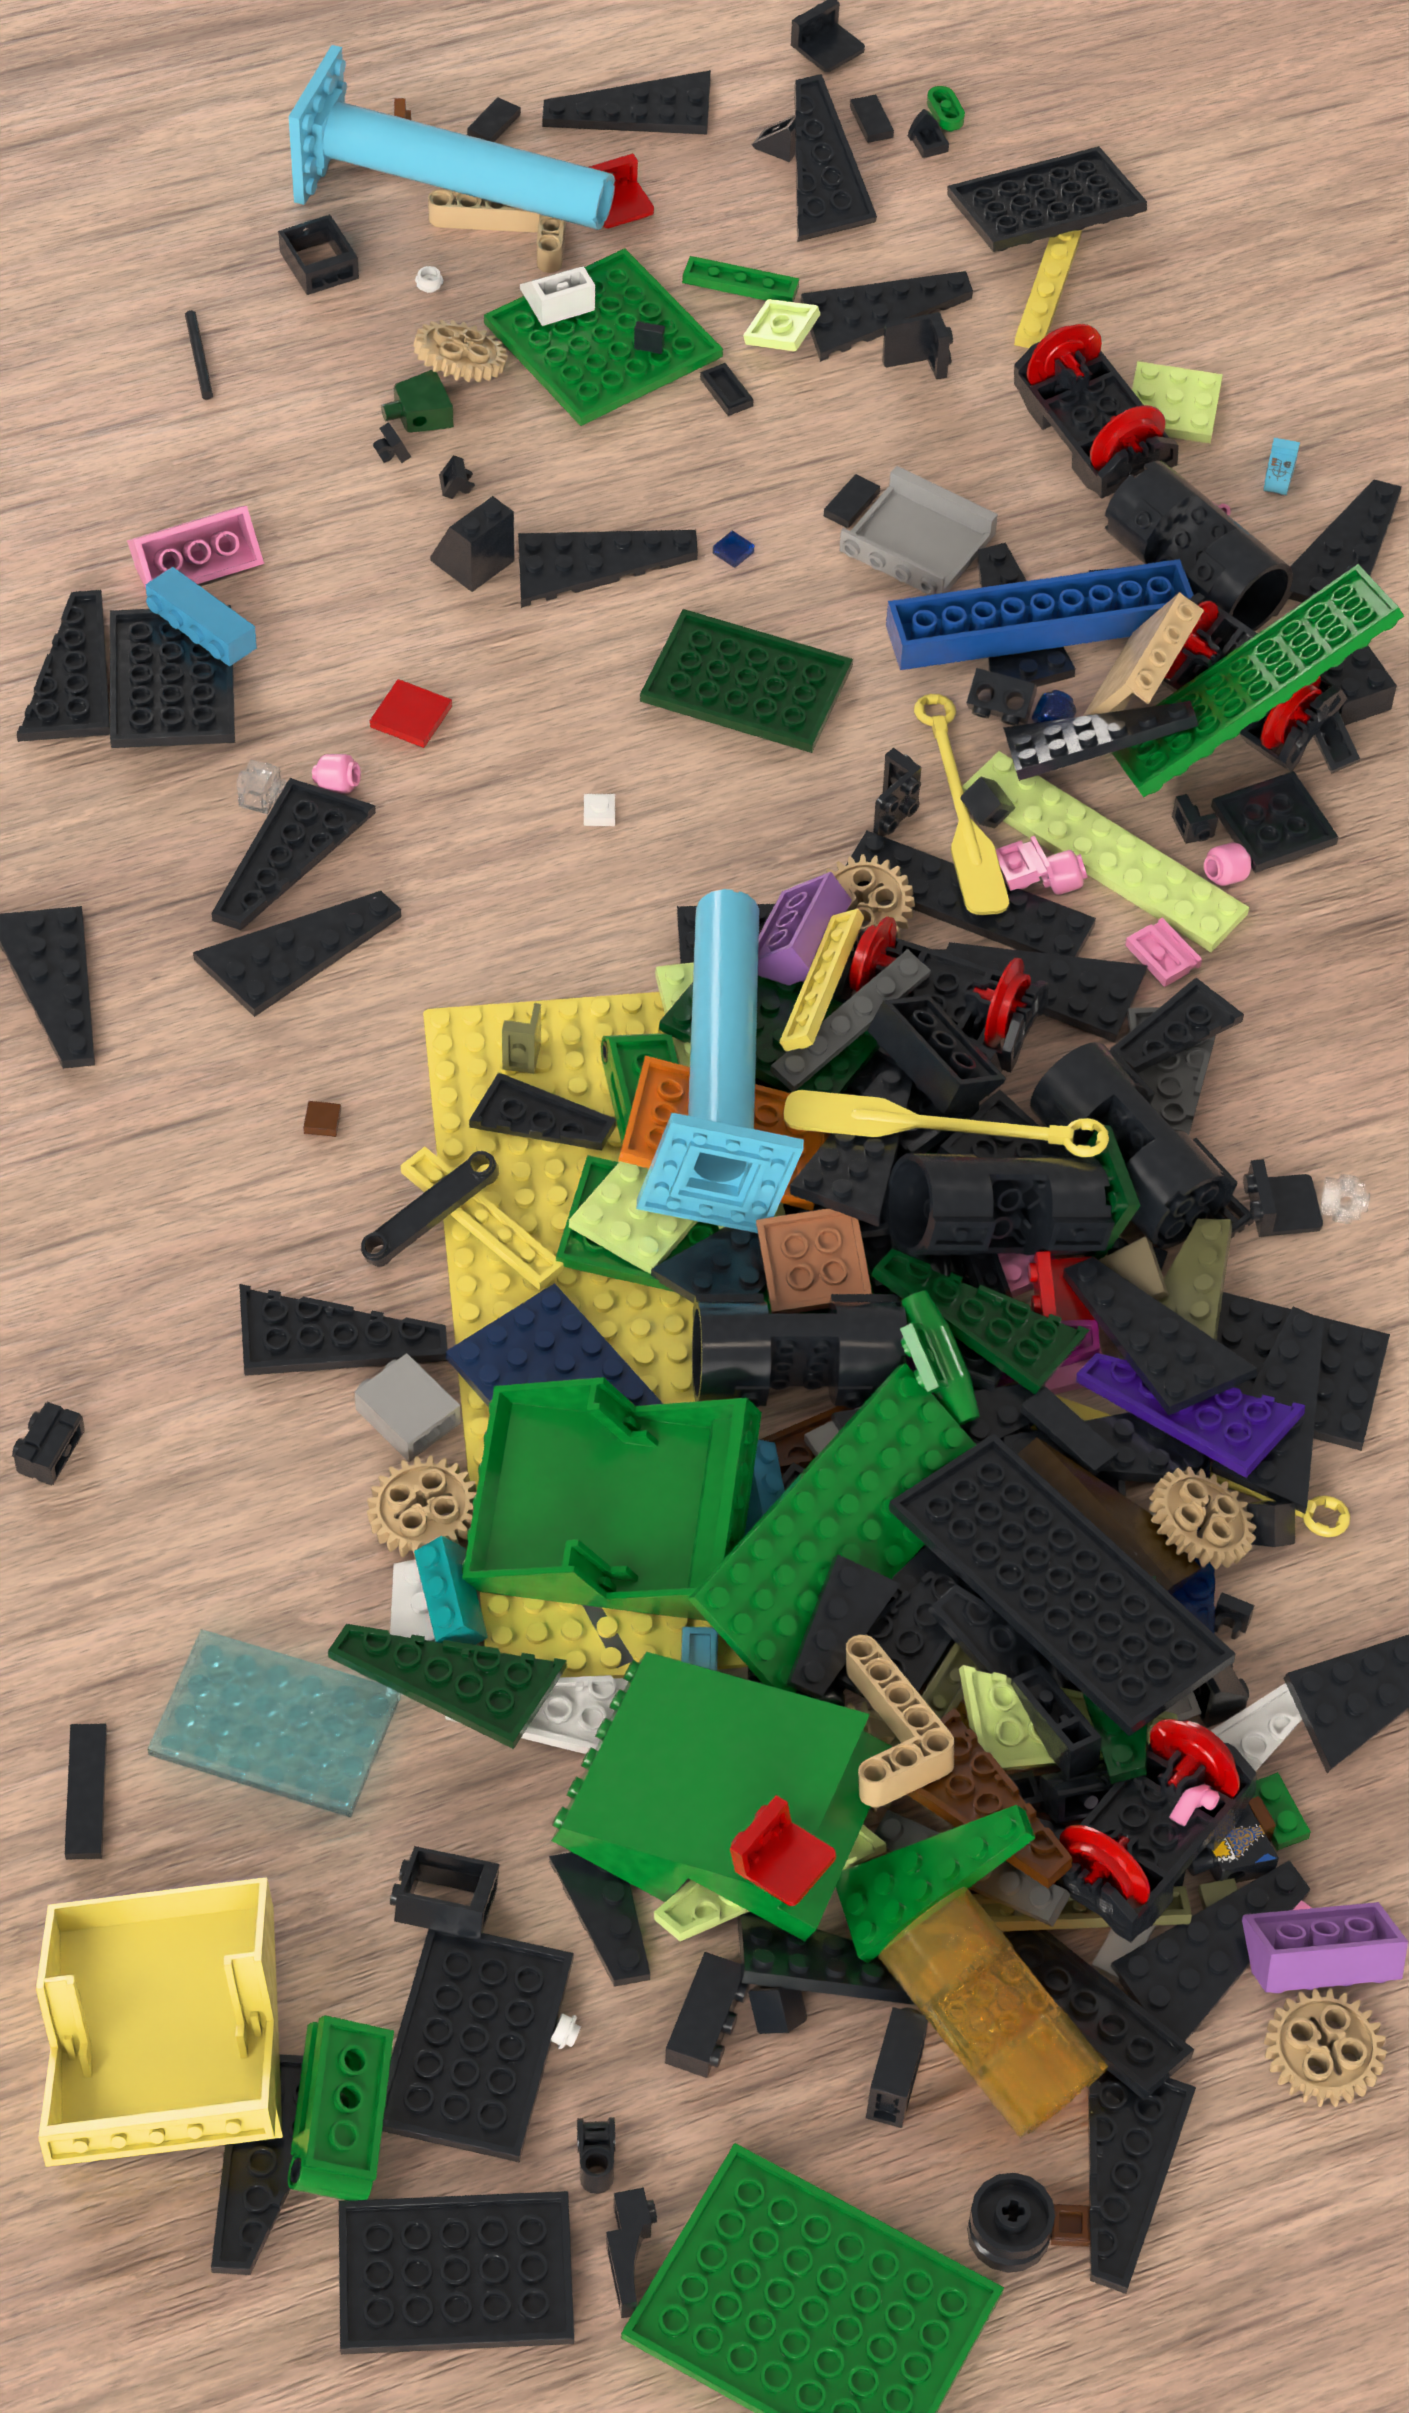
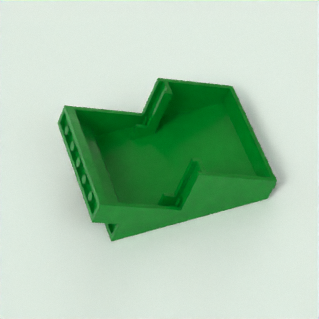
[462,1377,762,1621]
[551,1652,893,1941]

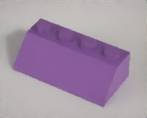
[758,872,852,985]
[1242,1902,1408,1993]

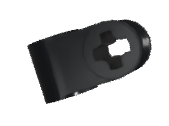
[577,2117,615,2194]

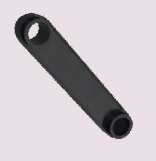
[361,1151,499,1267]

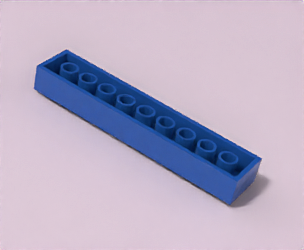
[886,559,1194,670]

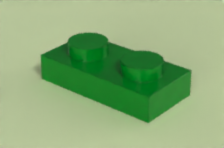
[1253,1772,1311,1851]

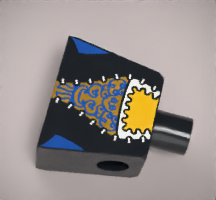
[1187,1804,1279,1883]

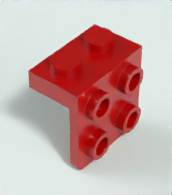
[589,153,654,229]
[1028,1251,1096,1321]
[730,1795,836,1906]

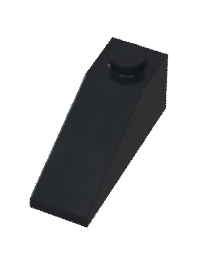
[1011,1665,1102,1779]

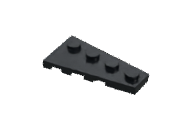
[1110,978,1244,1073]
[549,1852,650,1987]

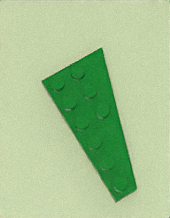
[836,1805,1035,1963]

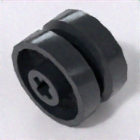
[967,2173,1055,2273]

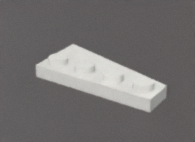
[387,1559,436,1698]
[1211,1683,1302,1771]

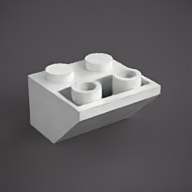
[520,266,595,326]

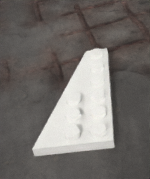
[445,1675,628,1754]

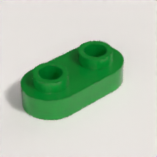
[927,86,965,131]

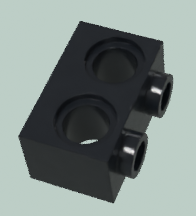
[966,668,1037,726]

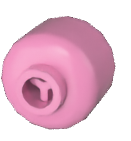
[312,754,361,794]
[1204,842,1251,886]
[1041,850,1088,895]

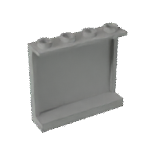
[839,466,998,595]

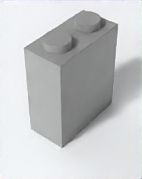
[354,1353,461,1462]

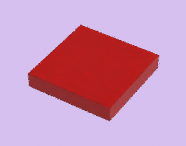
[369,679,452,748]

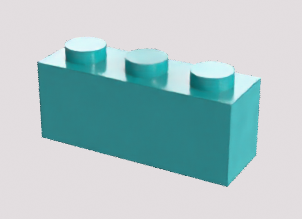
[414,1536,488,1645]

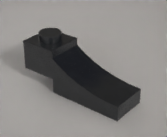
[1313,691,1360,774]
[606,2187,657,2319]

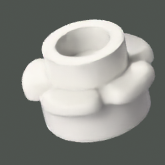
[415,266,443,293]
[551,2013,581,2049]

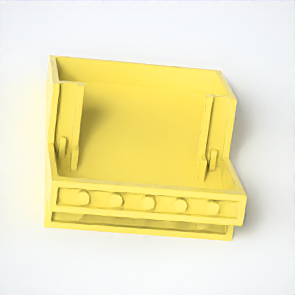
[36,1877,283,2167]

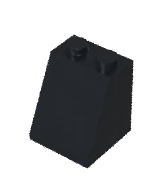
[430,496,515,592]

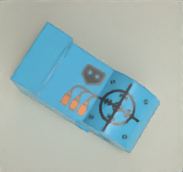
[1263,437,1300,495]

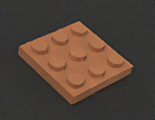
[756,1209,872,1314]

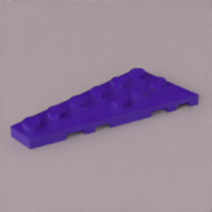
[1076,1353,1305,1478]

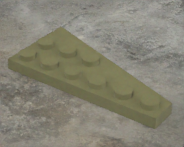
[1119,1219,1232,1360]

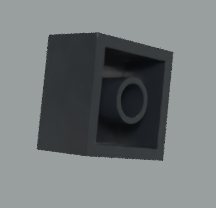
[1320,645,1397,725]

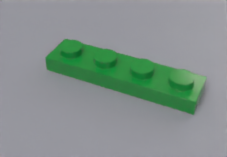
[682,256,800,302]

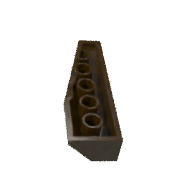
[1017,1437,1202,1595]

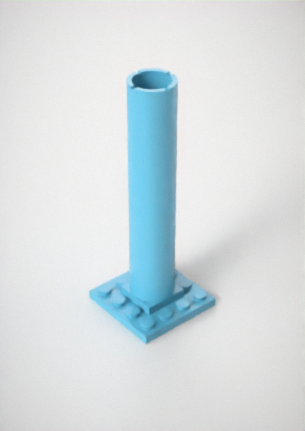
[288,45,615,230]
[636,889,804,1233]

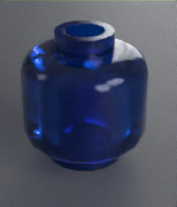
[1032,690,1077,723]

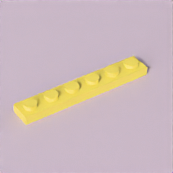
[1014,230,1082,348]
[779,908,864,1052]
[401,1147,564,1291]

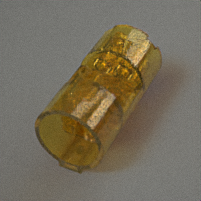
[878,1887,1109,2139]

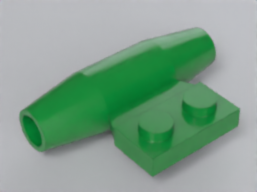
[900,1290,980,1426]

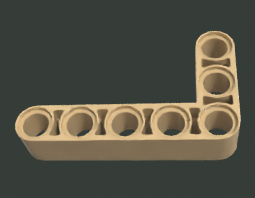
[428,189,566,273]
[846,1635,954,1807]

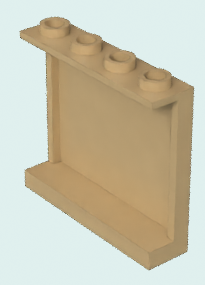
[1083,592,1204,716]

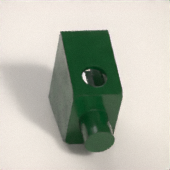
[381,369,454,433]

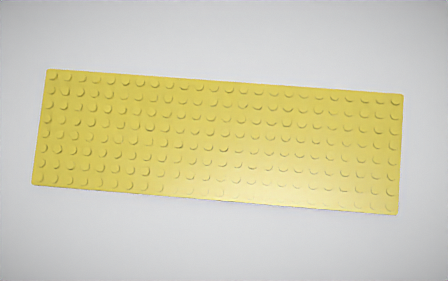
[423,992,748,1679]

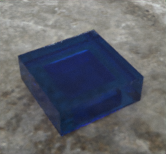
[712,530,755,568]

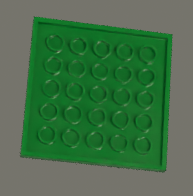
[484,248,723,426]

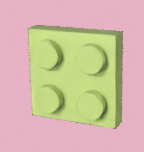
[743,299,820,351]

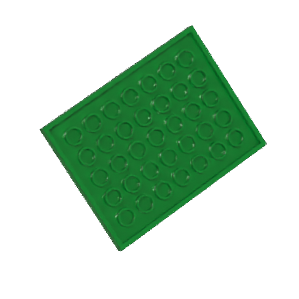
[621,2143,1004,2413]

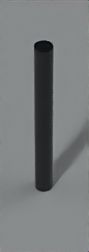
[185,310,213,400]

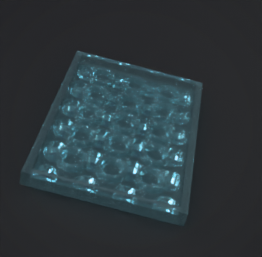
[148,1629,401,1818]

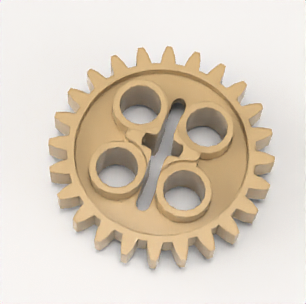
[413,320,507,382]
[826,854,915,951]
[367,1455,477,1559]
[1148,1467,1256,1569]
[1264,1988,1387,2107]

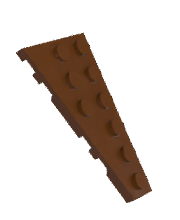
[906,1707,1072,1888]

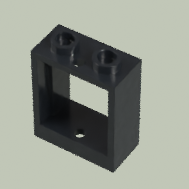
[278,214,359,295]
[390,1846,500,1940]
[866,2007,929,2128]

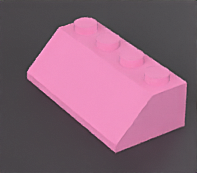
[127,506,264,588]

